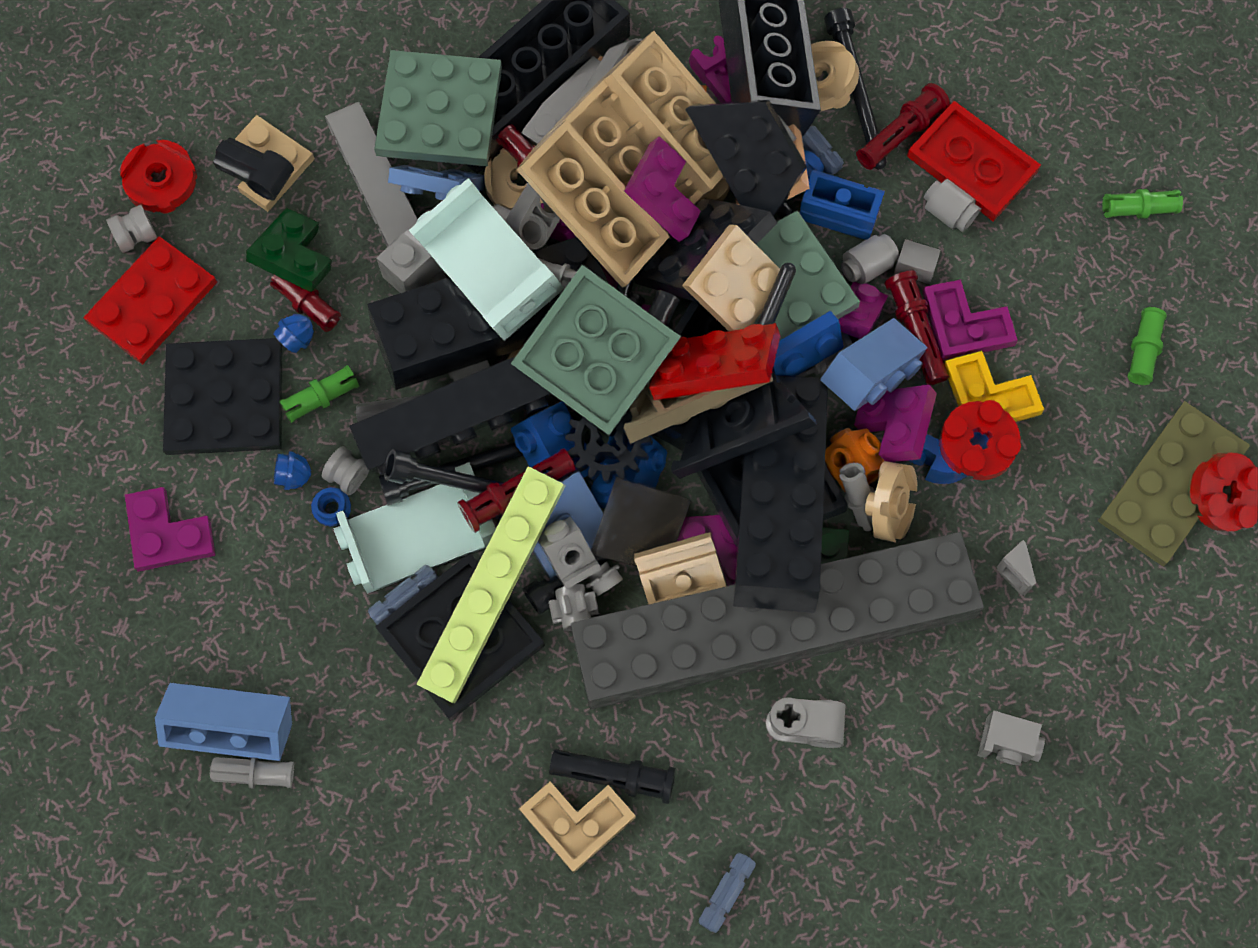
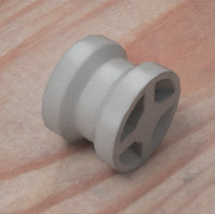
[322,446,369,495]

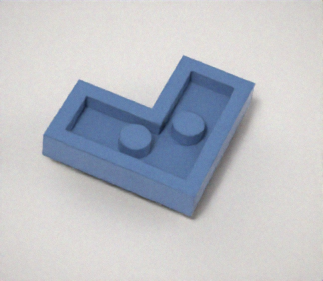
[388,165,485,200]

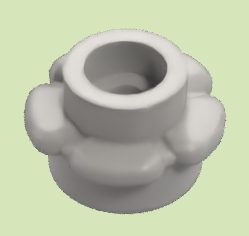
[586,562,623,596]

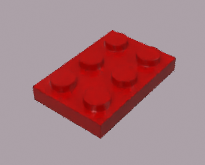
[907,101,1041,222]
[83,236,217,365]
[649,323,781,400]

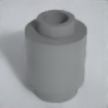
[924,179,981,232]
[841,234,899,284]

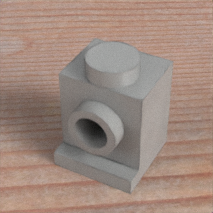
[538,517,601,589]
[977,711,1045,765]

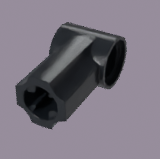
[213,137,294,201]

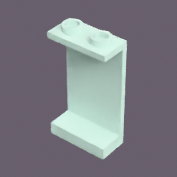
[409,178,564,341]
[333,463,496,594]

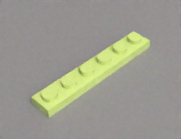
[417,466,566,703]

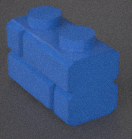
[799,170,885,240]

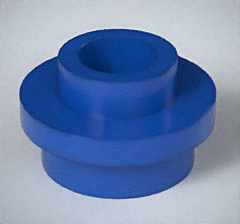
[311,487,351,526]

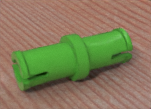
[1102,189,1183,219]
[1127,307,1167,385]
[279,365,359,423]

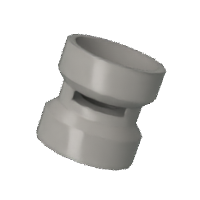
[106,204,157,253]

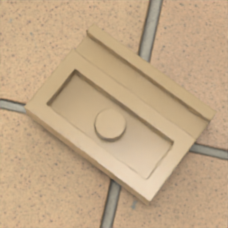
[634,532,727,604]

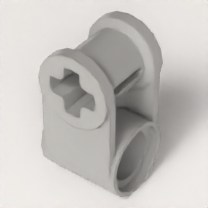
[765,698,846,748]

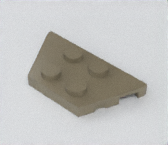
[624,375,773,444]

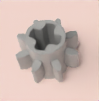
[549,584,599,631]

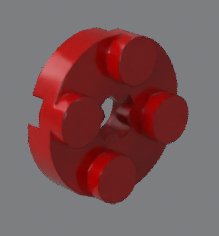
[120,140,197,214]
[939,400,1021,481]
[1190,453,1258,531]

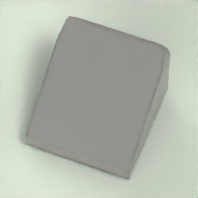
[894,239,941,284]
[997,540,1036,596]

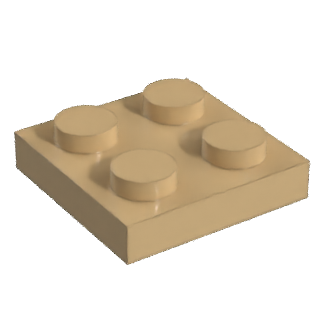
[682,225,780,331]

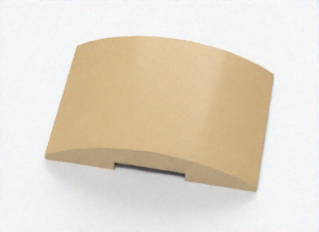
[517,31,723,288]

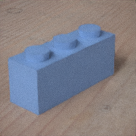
[820,318,928,411]
[155,683,292,761]

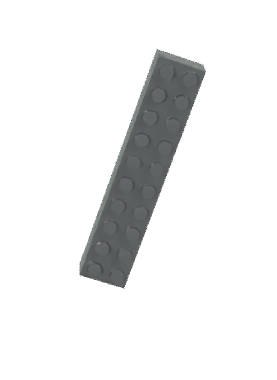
[571,532,984,710]

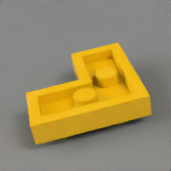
[945,351,1044,422]

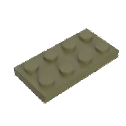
[1098,401,1250,567]

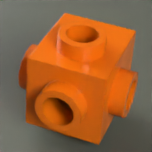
[825,428,884,492]

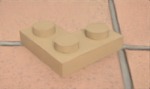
[235,115,315,212]
[519,781,636,873]

